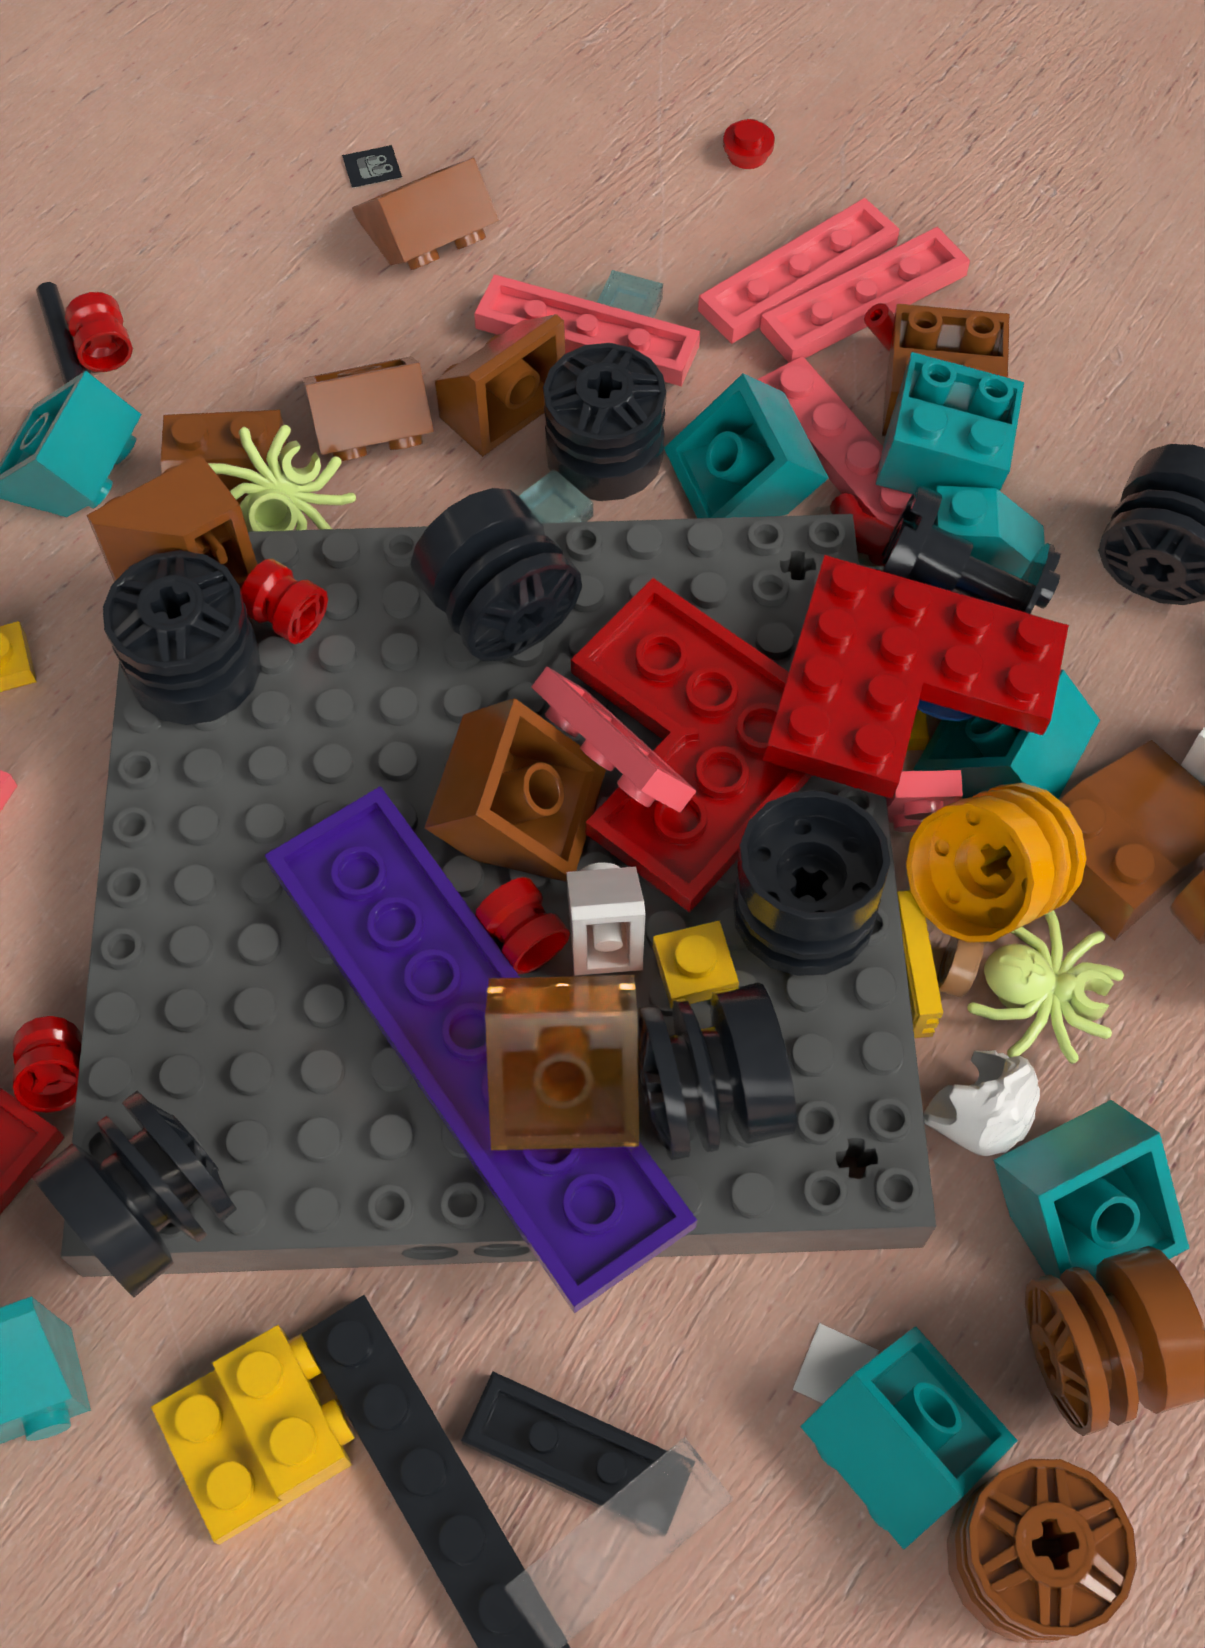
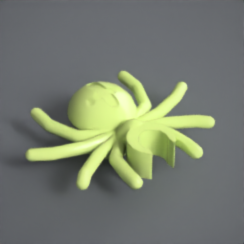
[208,425,356,532]
[967,910,1124,1064]

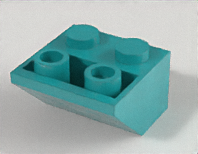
[876,352,1024,494]

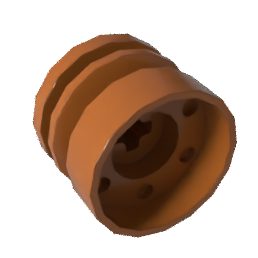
[1025,1246,1205,1436]
[947,1459,1137,1643]

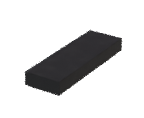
[461,1371,694,1538]

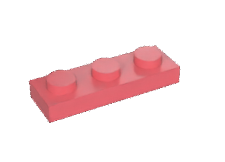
[531,666,696,812]

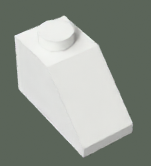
[566,863,645,976]

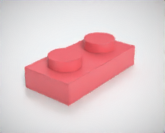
[886,770,963,832]

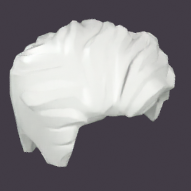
[923,1050,1040,1156]

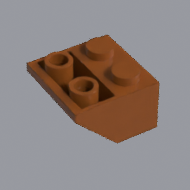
[882,304,1010,436]
[86,454,257,589]

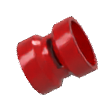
[65,292,133,372]
[241,558,328,644]
[475,877,570,974]
[13,1016,82,1113]

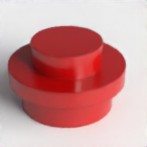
[723,119,775,169]

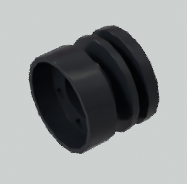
[543,343,666,501]
[1098,444,1205,605]
[410,488,582,661]
[103,550,261,725]
[733,791,890,976]
[636,982,797,1161]
[31,1090,237,1298]

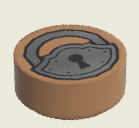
[937,936,984,998]

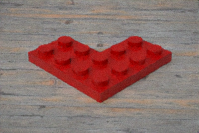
[763,555,1069,799]
[571,578,813,913]

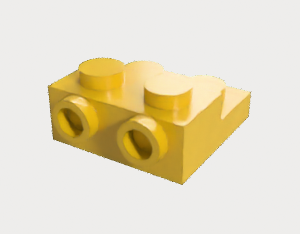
[151,1325,355,1545]

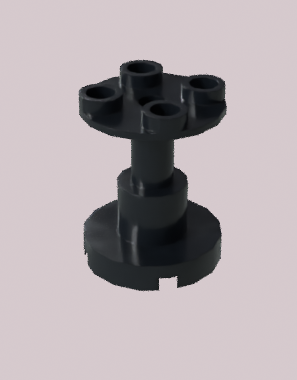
[876,484,1061,614]

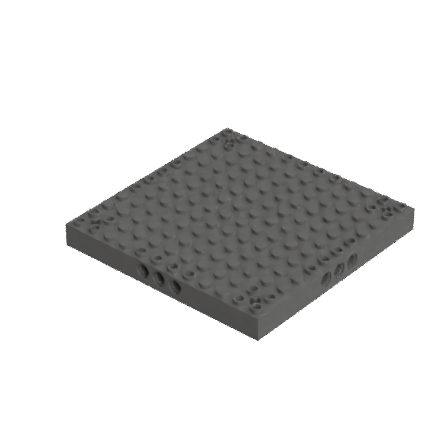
[61,514,936,1277]

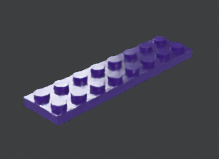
[265,786,697,1313]

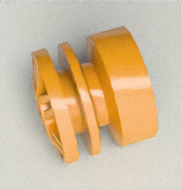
[906,783,1087,943]

